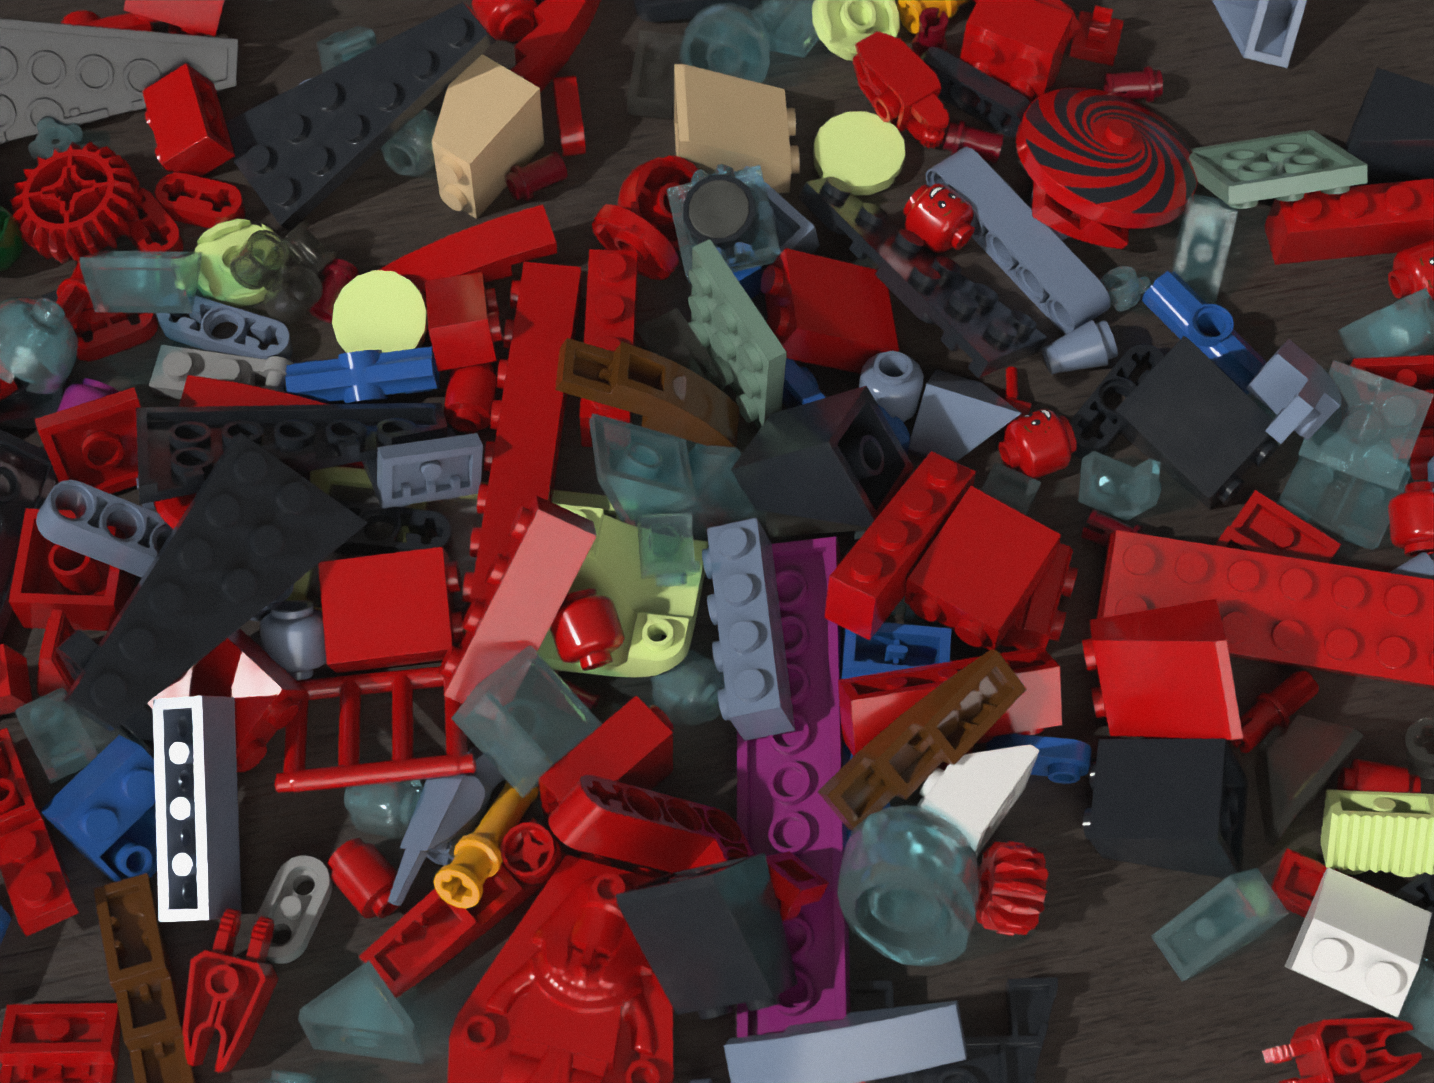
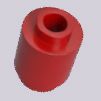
[443,362,497,433]
[1337,758,1421,793]
[328,838,399,919]

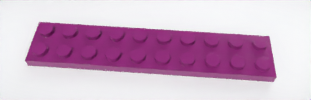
[737,537,851,1038]

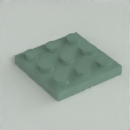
[1189,130,1367,209]
[688,239,787,430]

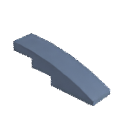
[724,1001,967,1083]

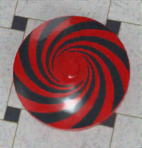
[1016,88,1198,229]

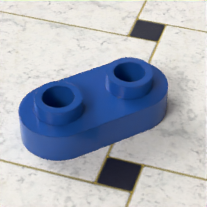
[985,734,1092,784]

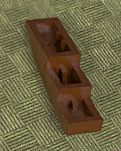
[817,649,1027,834]
[93,873,197,1083]

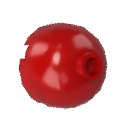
[617,155,705,252]

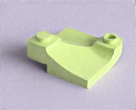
[530,504,708,677]

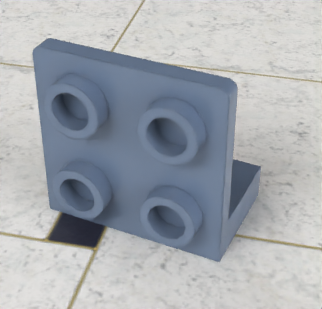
[361,428,483,508]

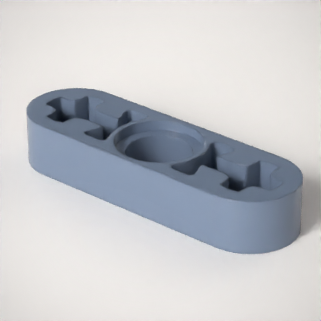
[156,292,293,360]

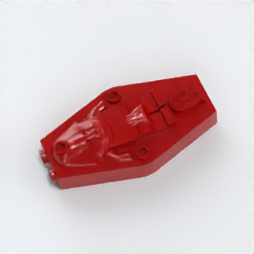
[448,853,673,1083]

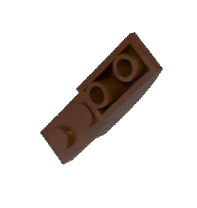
[555,338,739,453]

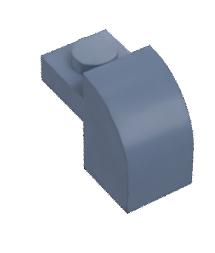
[1246,339,1342,444]

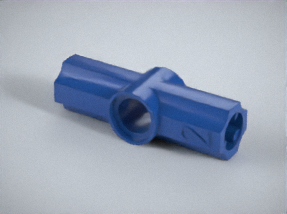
[1142,271,1267,397]
[285,346,440,404]

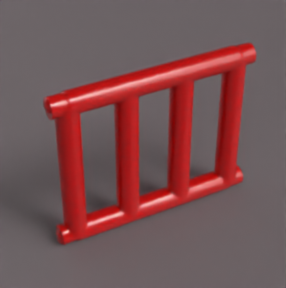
[275,666,477,793]

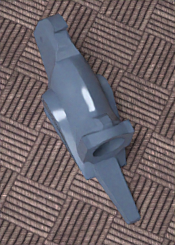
[388,739,517,906]

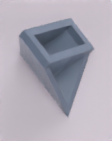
[1212,0,1307,68]
[908,369,1021,462]

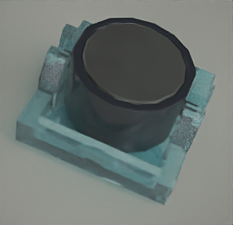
[667,164,781,284]

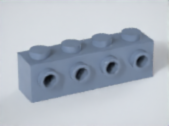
[702,518,795,741]
[153,696,241,922]

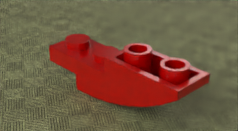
[0,728,79,937]

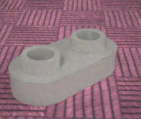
[251,855,332,964]

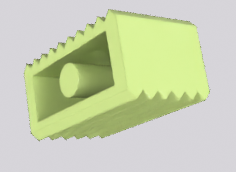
[1321,790,1434,877]

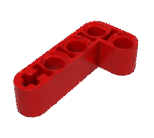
[548,774,754,872]

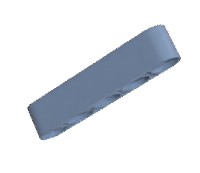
[926,147,1111,334]
[36,480,294,622]

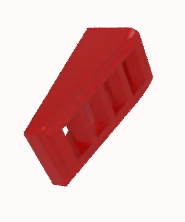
[36,609,75,700]

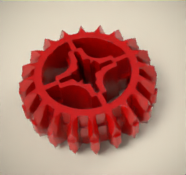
[10,141,143,264]

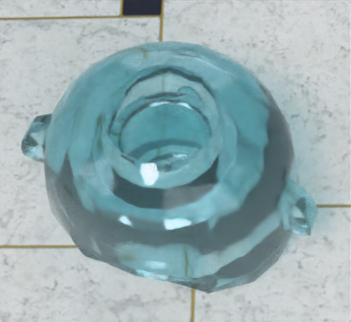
[837,805,980,967]

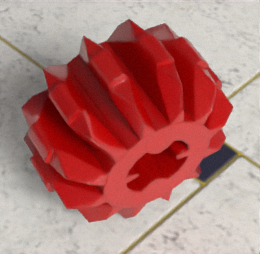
[973,841,1049,936]

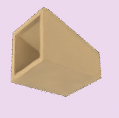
[432,54,544,219]
[674,64,799,193]

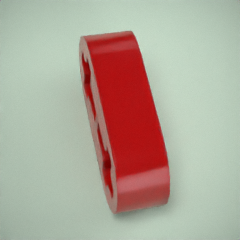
[553,75,586,156]
[155,173,246,229]
[125,187,184,265]
[64,295,158,361]

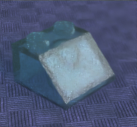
[1298,360,1434,491]

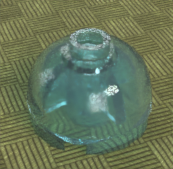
[679,2,772,83]
[1338,288,1434,359]
[0,297,78,394]

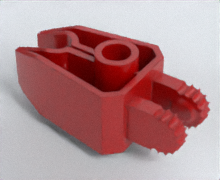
[853,31,950,149]
[183,908,279,1073]
[1262,1017,1422,1083]

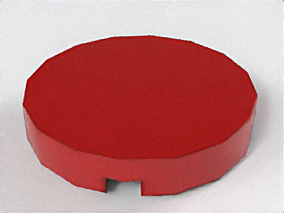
[592,204,679,280]

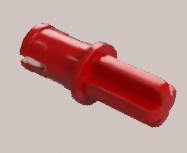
[47,258,107,333]
[1229,670,1319,753]

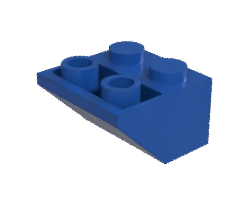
[841,622,951,679]
[40,735,158,882]

